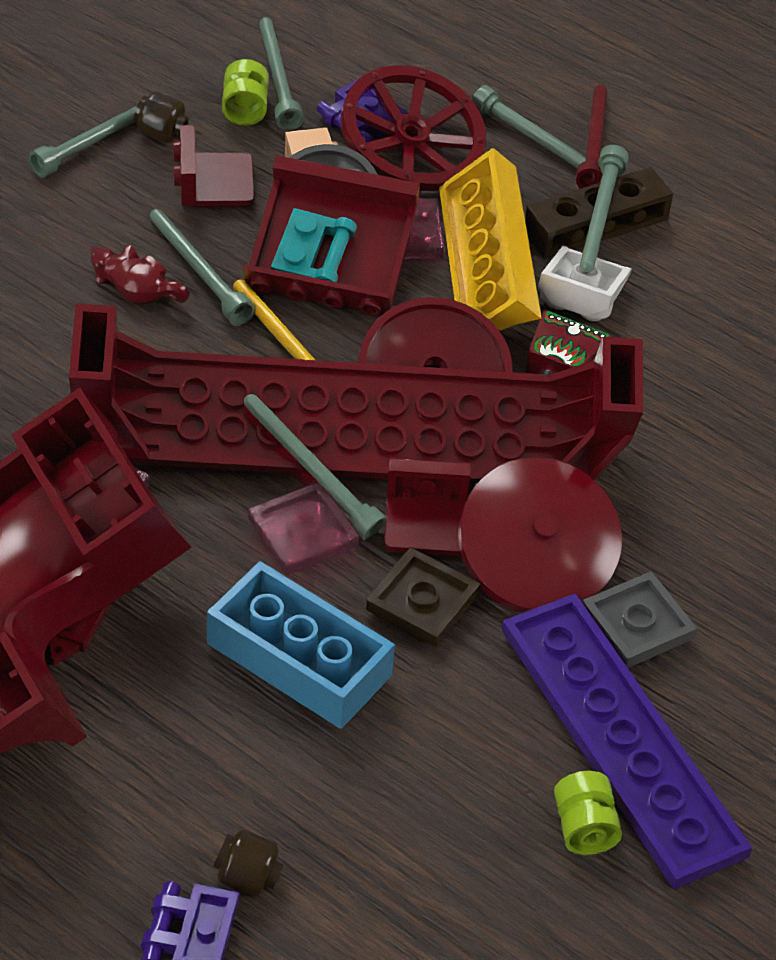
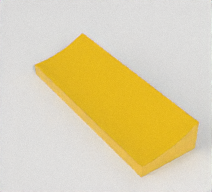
[439,148,542,331]

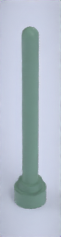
[259,17,304,131]
[471,85,586,168]
[28,93,167,178]
[580,145,629,273]
[150,209,255,326]
[244,394,387,541]

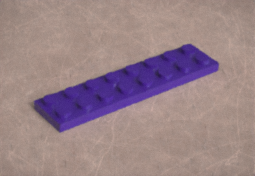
[502,593,752,889]

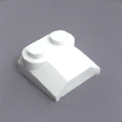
[538,246,632,321]

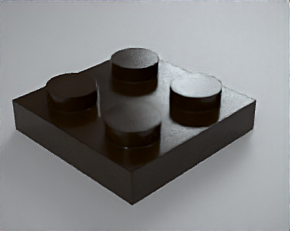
[366,547,481,647]

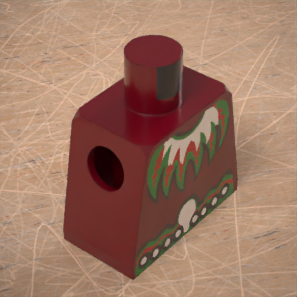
[526,310,611,375]

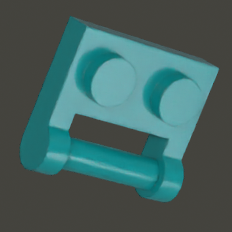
[271,208,357,283]

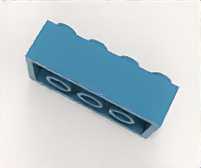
[207,561,395,729]

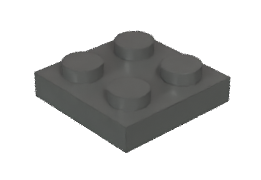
[582,571,697,668]

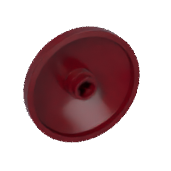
[358,297,513,372]
[458,457,622,613]

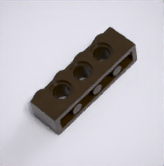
[525,167,673,259]

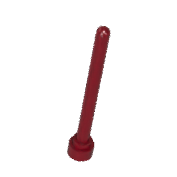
[576,85,607,189]

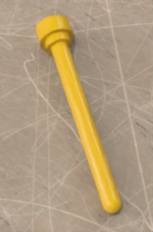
[233,280,315,360]

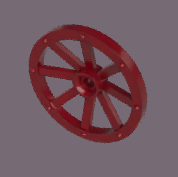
[340,65,486,191]

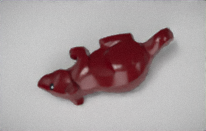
[91,245,190,304]

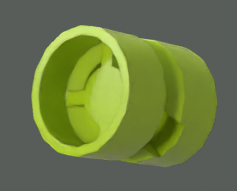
[222,59,269,126]
[554,771,622,855]

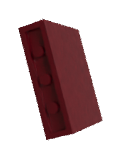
[243,155,420,316]

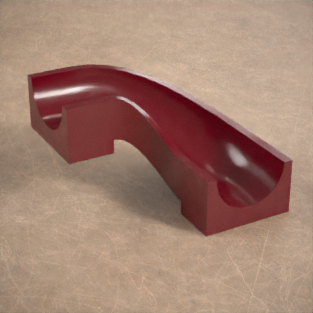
[0,387,192,754]

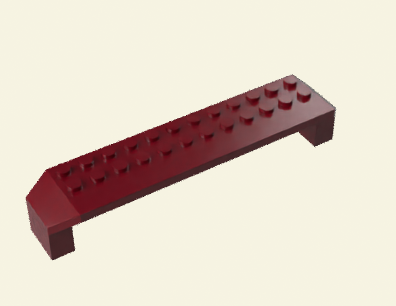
[69,303,643,485]

